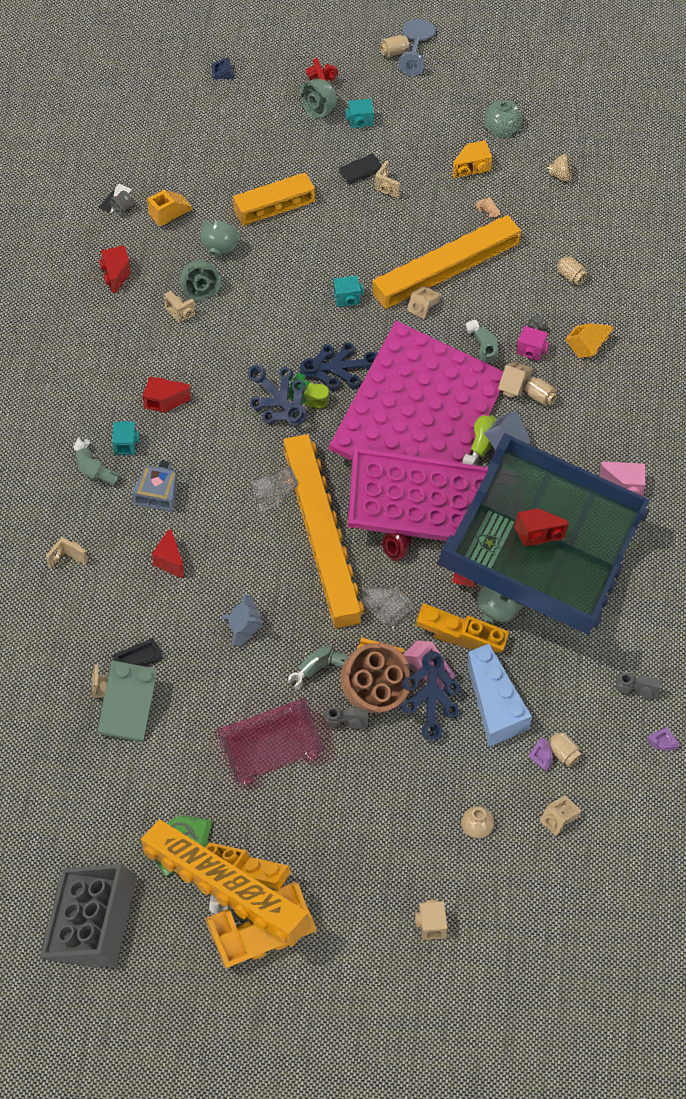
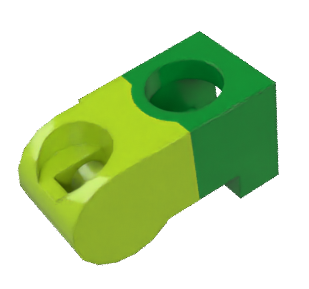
[289,373,329,409]

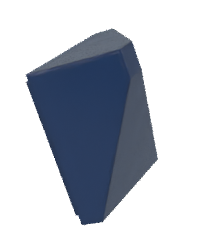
[212,57,235,79]

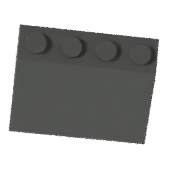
[40,863,137,967]

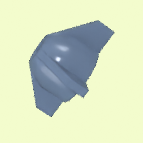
[222,594,263,646]

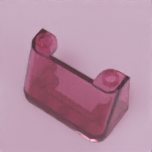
[214,697,324,786]

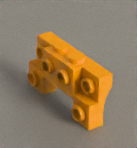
[205,882,317,968]

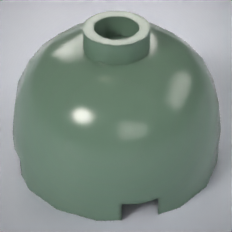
[299,79,337,119]
[484,100,522,138]
[200,220,241,256]
[180,260,221,302]
[477,586,523,624]

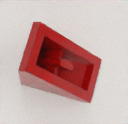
[152,529,185,578]

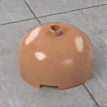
[340,643,411,713]

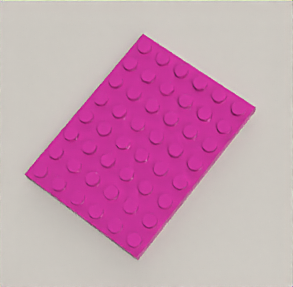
[328,321,503,464]

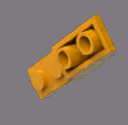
[415,603,509,652]
[205,842,291,890]

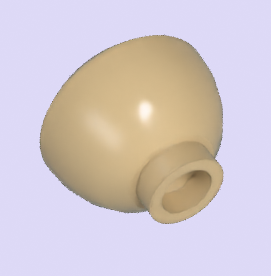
[549,154,572,181]
[461,806,494,838]

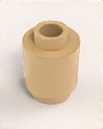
[380,34,409,58]
[558,256,588,285]
[525,377,557,406]
[548,732,582,767]

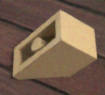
[498,362,534,397]

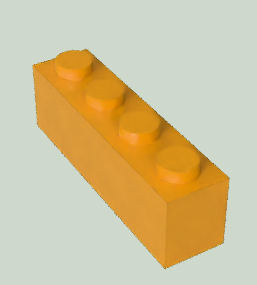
[233,172,315,226]

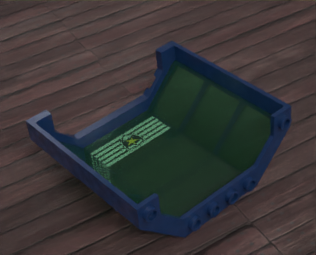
[437,433,650,635]

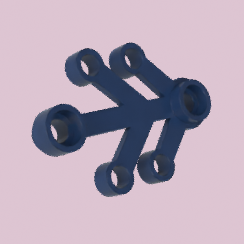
[299,342,378,392]
[248,365,307,426]
[401,651,460,741]

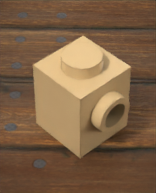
[415,900,447,940]

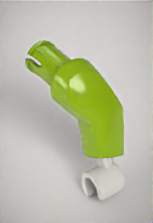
[462,415,497,466]

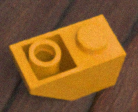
[453,140,492,178]
[147,190,193,227]
[565,323,614,358]

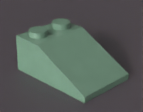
[97,660,157,742]

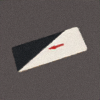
[98,184,132,214]

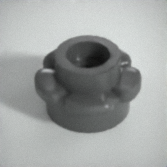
[528,314,547,332]

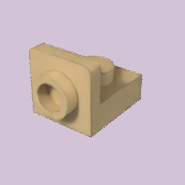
[407,286,441,319]
[164,291,196,323]
[540,795,582,836]

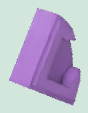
[647,727,680,751]
[529,737,553,771]

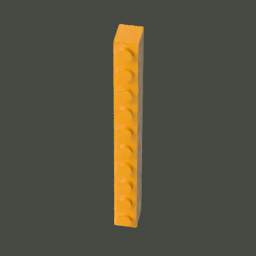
[283,434,364,629]

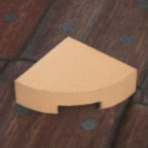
[475,197,501,218]

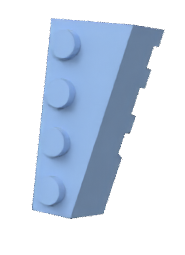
[467,644,532,747]

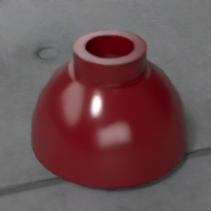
[382,533,412,561]

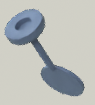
[398,19,436,76]

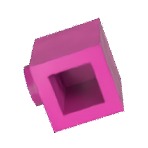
[516,326,550,361]

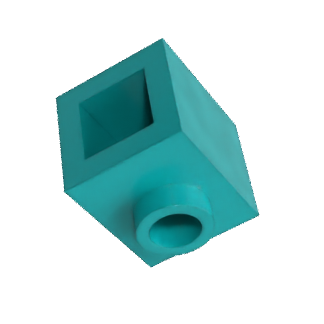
[345,99,374,128]
[333,276,364,307]
[112,421,140,455]

